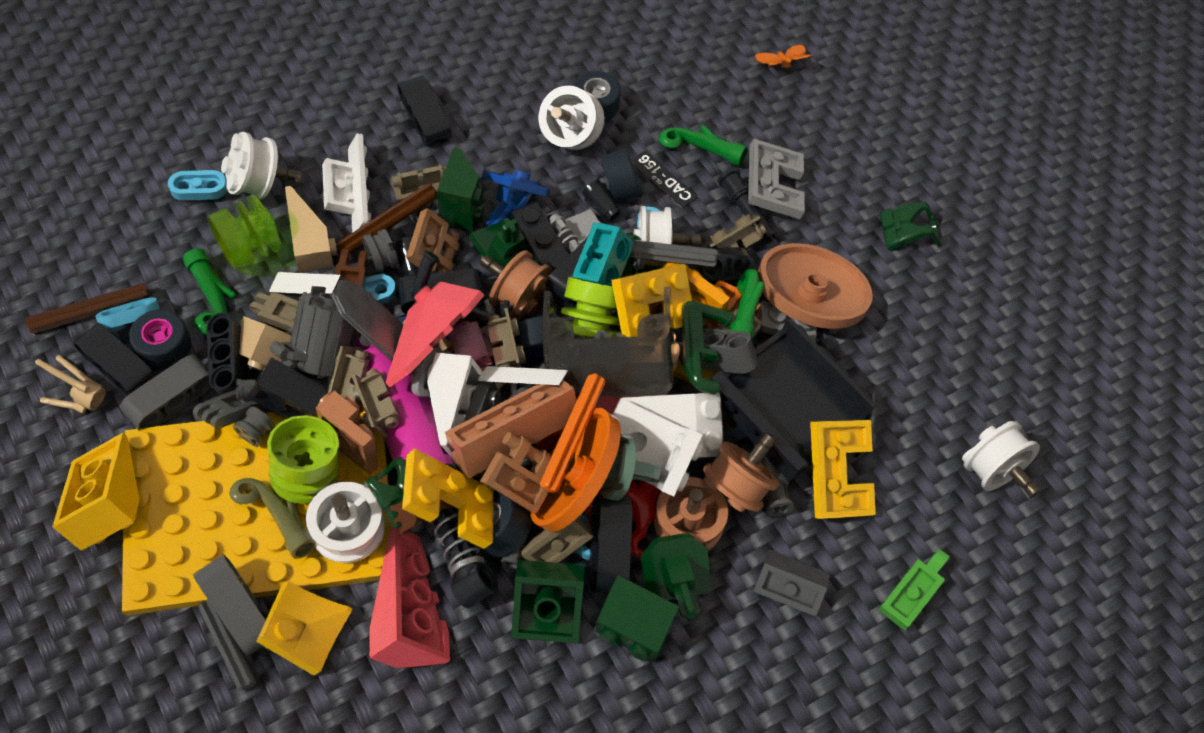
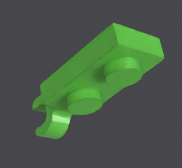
[878,549,950,631]

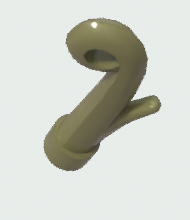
[229,478,316,559]

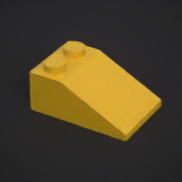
[53,433,140,551]

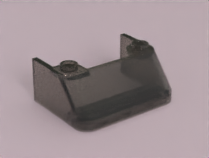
[542,287,674,398]

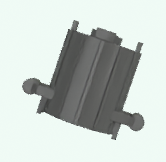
[270,286,356,377]

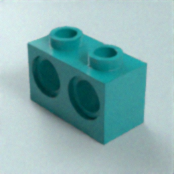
[572,222,634,286]

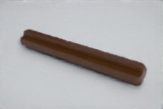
[336,183,438,254]
[26,283,150,334]

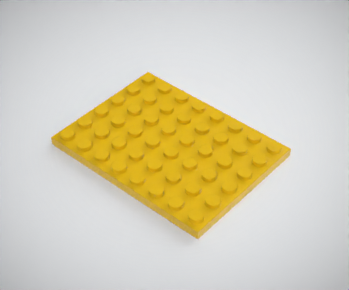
[122,402,393,616]

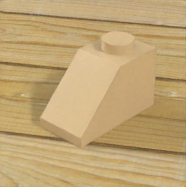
[239,316,291,370]

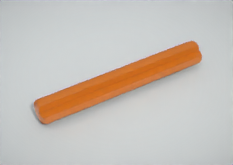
[540,373,606,493]

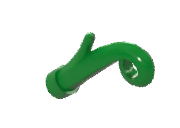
[659,125,748,167]
[182,248,236,335]
[730,269,765,341]

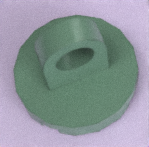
[601,434,661,501]

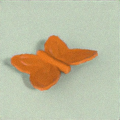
[755,44,811,68]

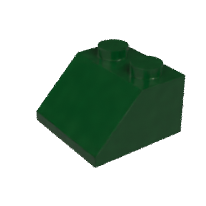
[437,147,484,233]
[511,560,585,644]
[595,575,679,663]

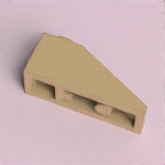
[285,186,338,273]

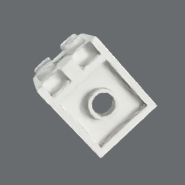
[613,398,704,497]

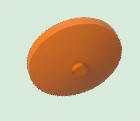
[530,408,621,532]

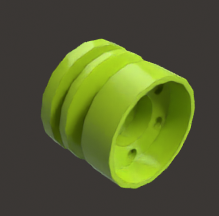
[558,276,622,340]
[267,415,339,504]

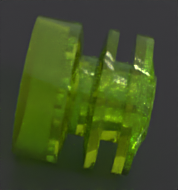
[206,194,282,271]

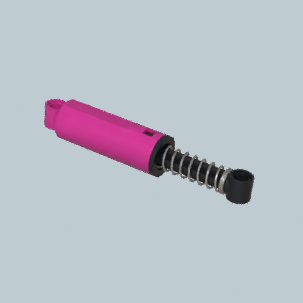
[355,336,498,608]

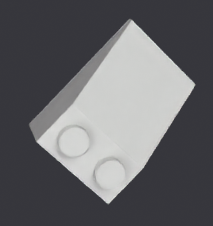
[427,353,483,457]
[623,392,723,458]

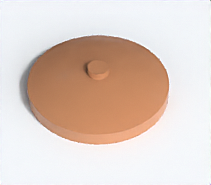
[758,243,873,329]

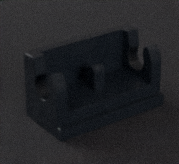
[247,357,327,419]

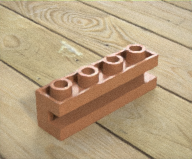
[445,380,576,478]

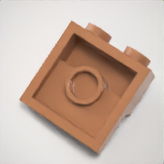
[316,390,379,475]

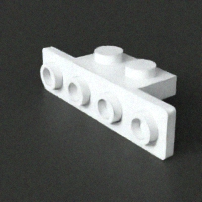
[322,133,371,233]

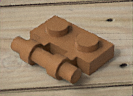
[405,208,460,273]
[480,432,552,514]

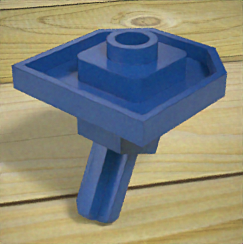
[481,169,551,226]

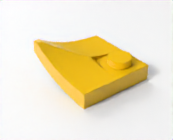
[256,580,353,676]

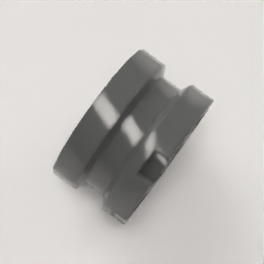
[362,229,399,275]

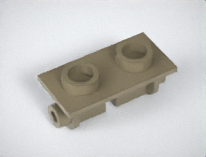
[391,164,446,201]
[706,214,767,262]
[486,308,526,368]
[327,346,370,405]
[351,369,400,438]

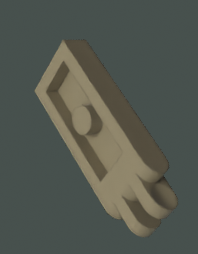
[249,292,298,331]

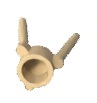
[35,355,106,414]

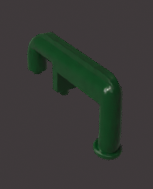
[682,301,734,395]

